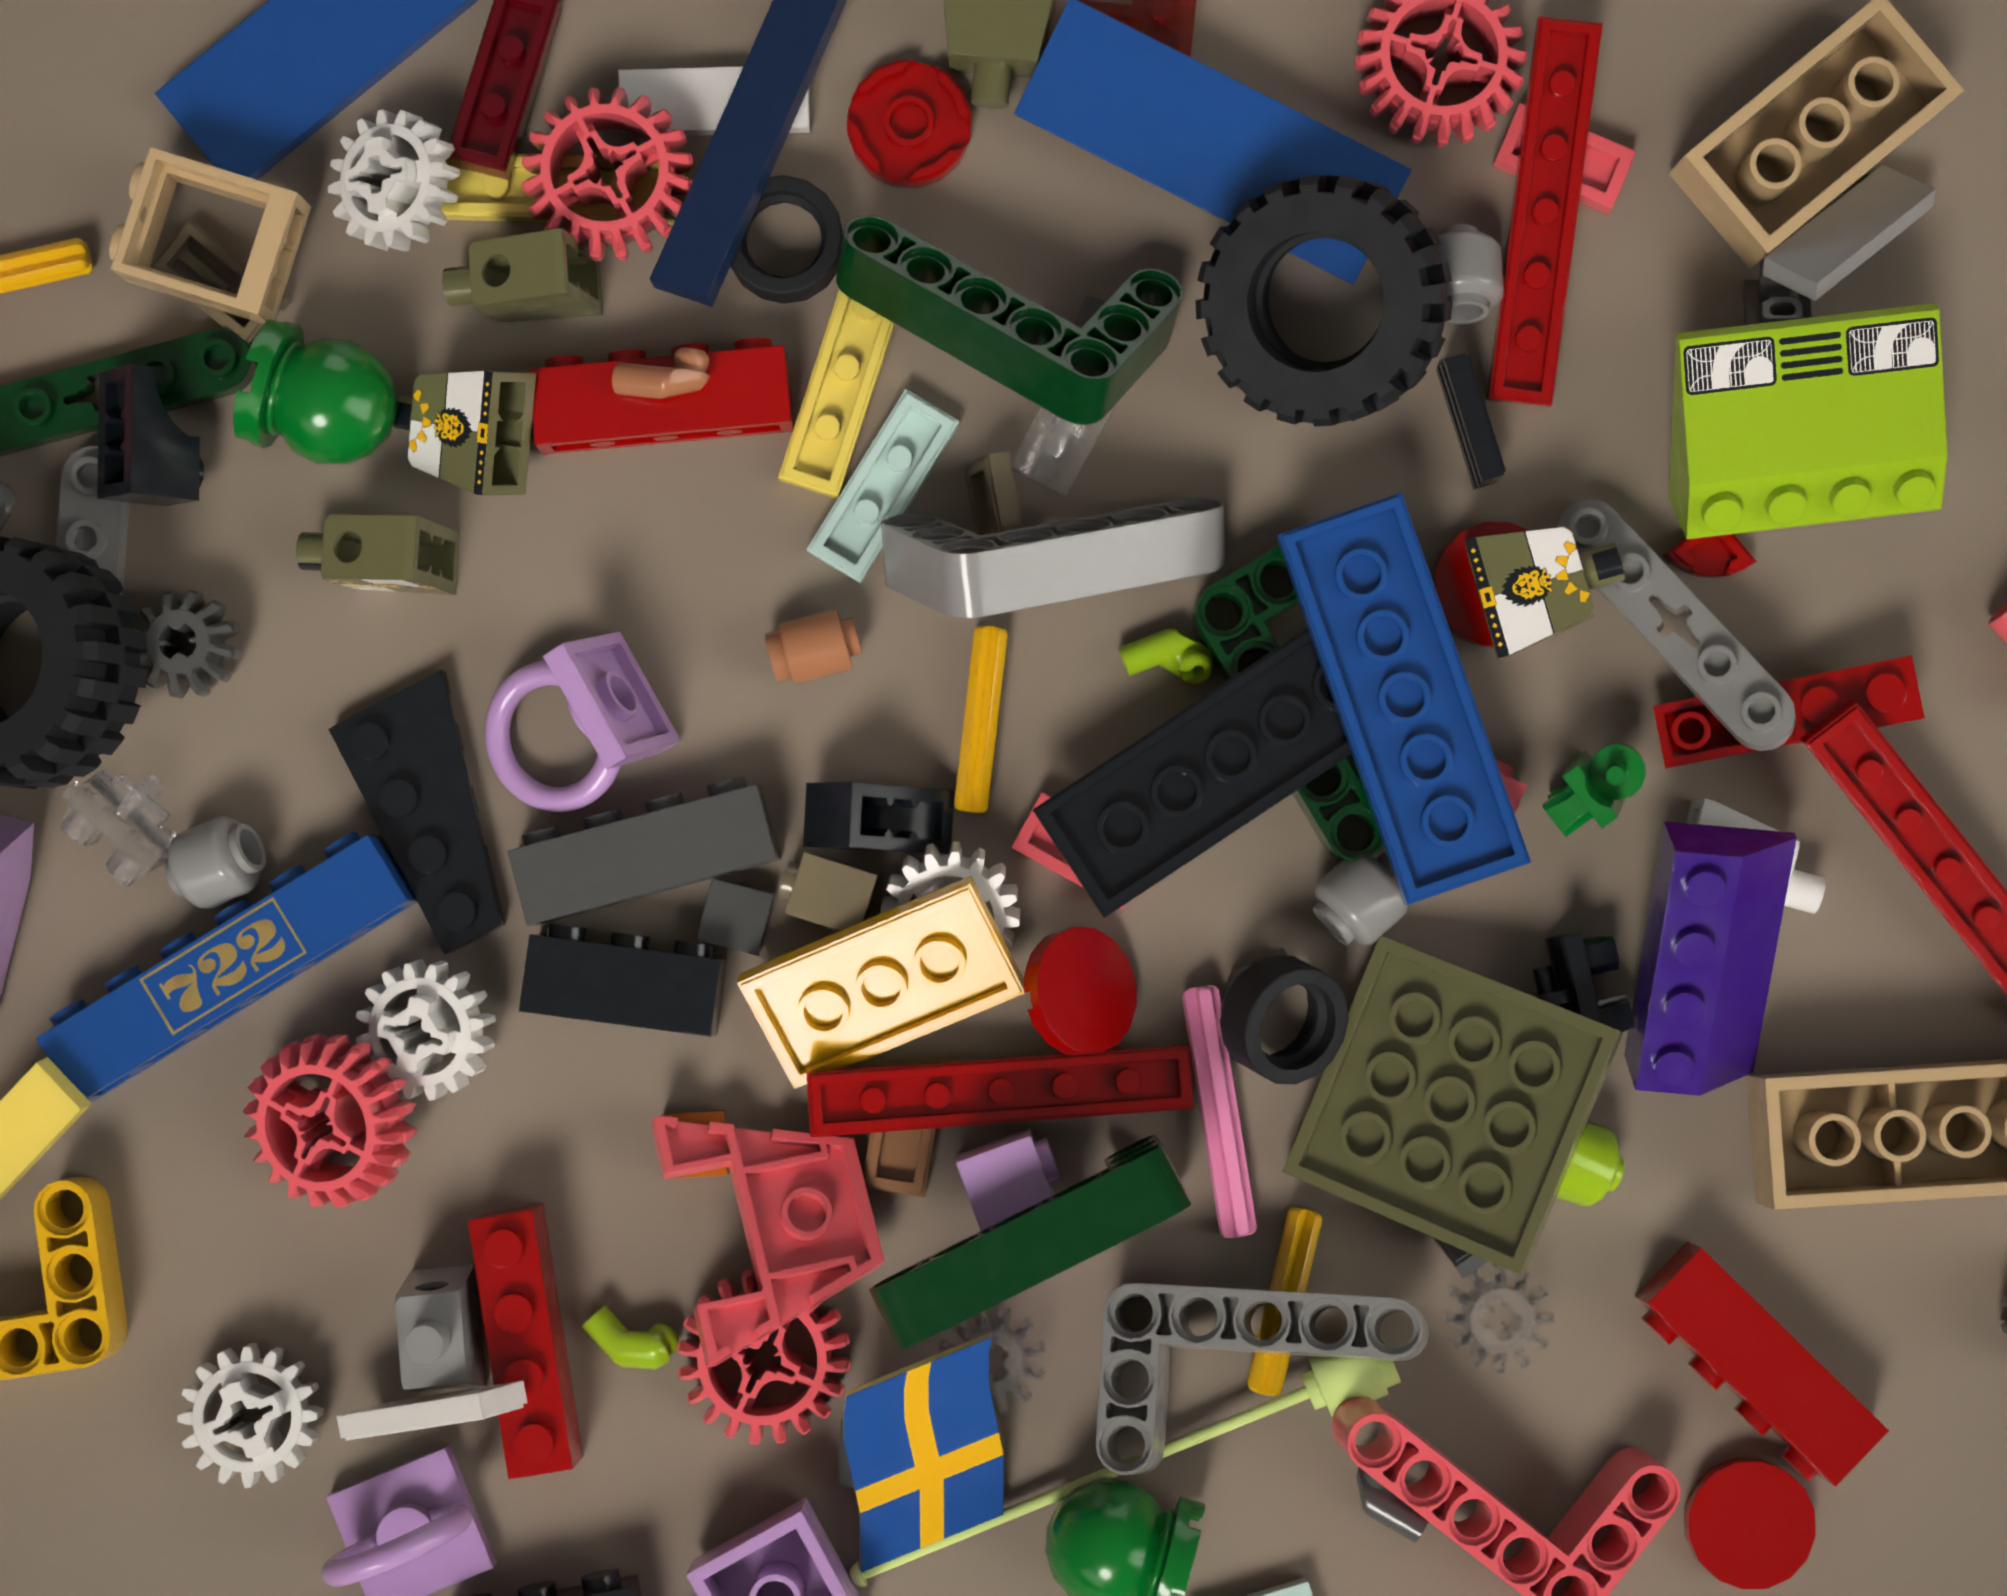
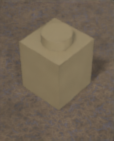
[778,852,880,931]

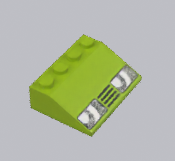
[1668,303,1948,539]

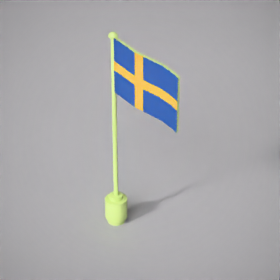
[843,1332,1401,1587]

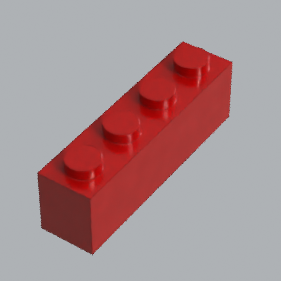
[528,338,794,455]
[468,1203,583,1480]
[1635,1241,1889,1487]

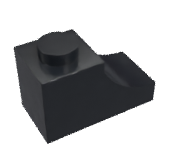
[97,364,204,506]
[803,782,954,854]

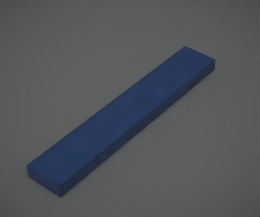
[650,0,847,307]

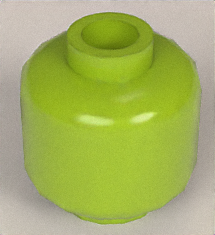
[1556,1121,1625,1206]

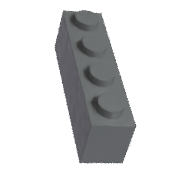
[507,777,781,926]

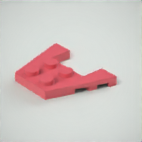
[651,1116,885,1368]

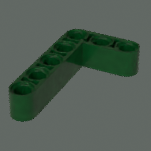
[836,215,1183,425]
[1192,545,1383,861]
[869,1135,1192,1350]

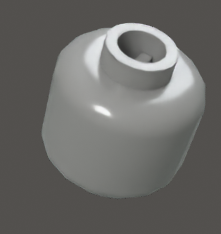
[1437,224,1504,325]
[165,816,266,909]
[1313,851,1409,946]

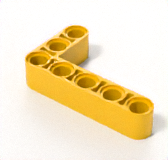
[0,1176,128,1381]

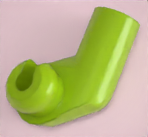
[1118,628,1214,684]
[581,1305,679,1370]

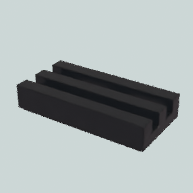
[1436,353,1506,490]

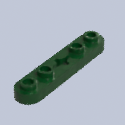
[0,329,257,457]

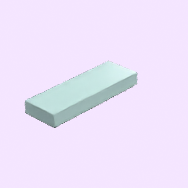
[806,389,960,585]

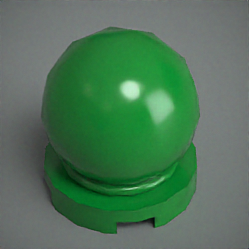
[233,319,399,464]
[1045,1479,1206,1596]

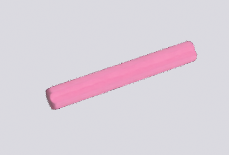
[1182,985,1257,1238]

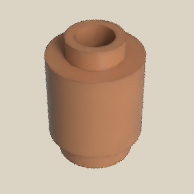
[764,608,862,685]

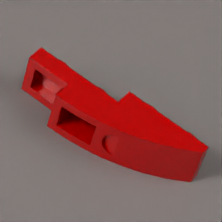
[1653,655,1925,769]

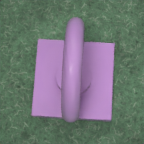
[485,631,681,812]
[321,1444,497,1596]

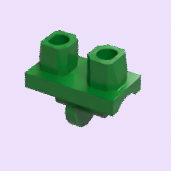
[1542,743,1646,837]

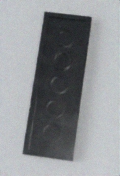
[1032,628,1352,918]

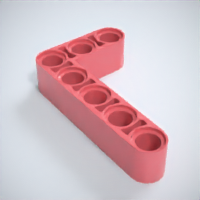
[1331,1397,1681,1596]

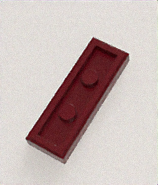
[446,0,562,180]

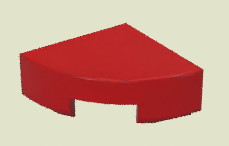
[1663,534,1757,578]

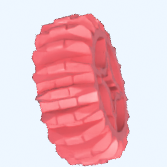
[1353,0,1527,148]
[522,87,695,262]
[242,1034,418,1208]
[677,1269,852,1445]

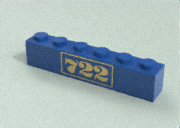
[36,831,417,1102]

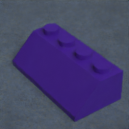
[1624,821,1797,1096]

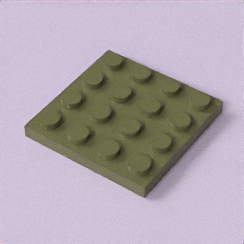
[1282,936,1623,1276]

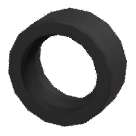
[730,175,843,304]
[1220,955,1349,1085]

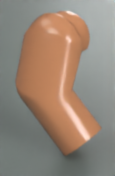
[612,347,710,399]

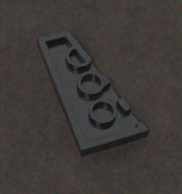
[328,670,505,955]

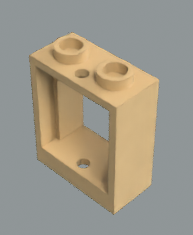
[109,147,311,324]

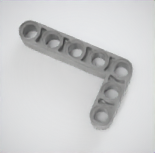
[881,498,1226,618]
[1096,1283,1429,1476]

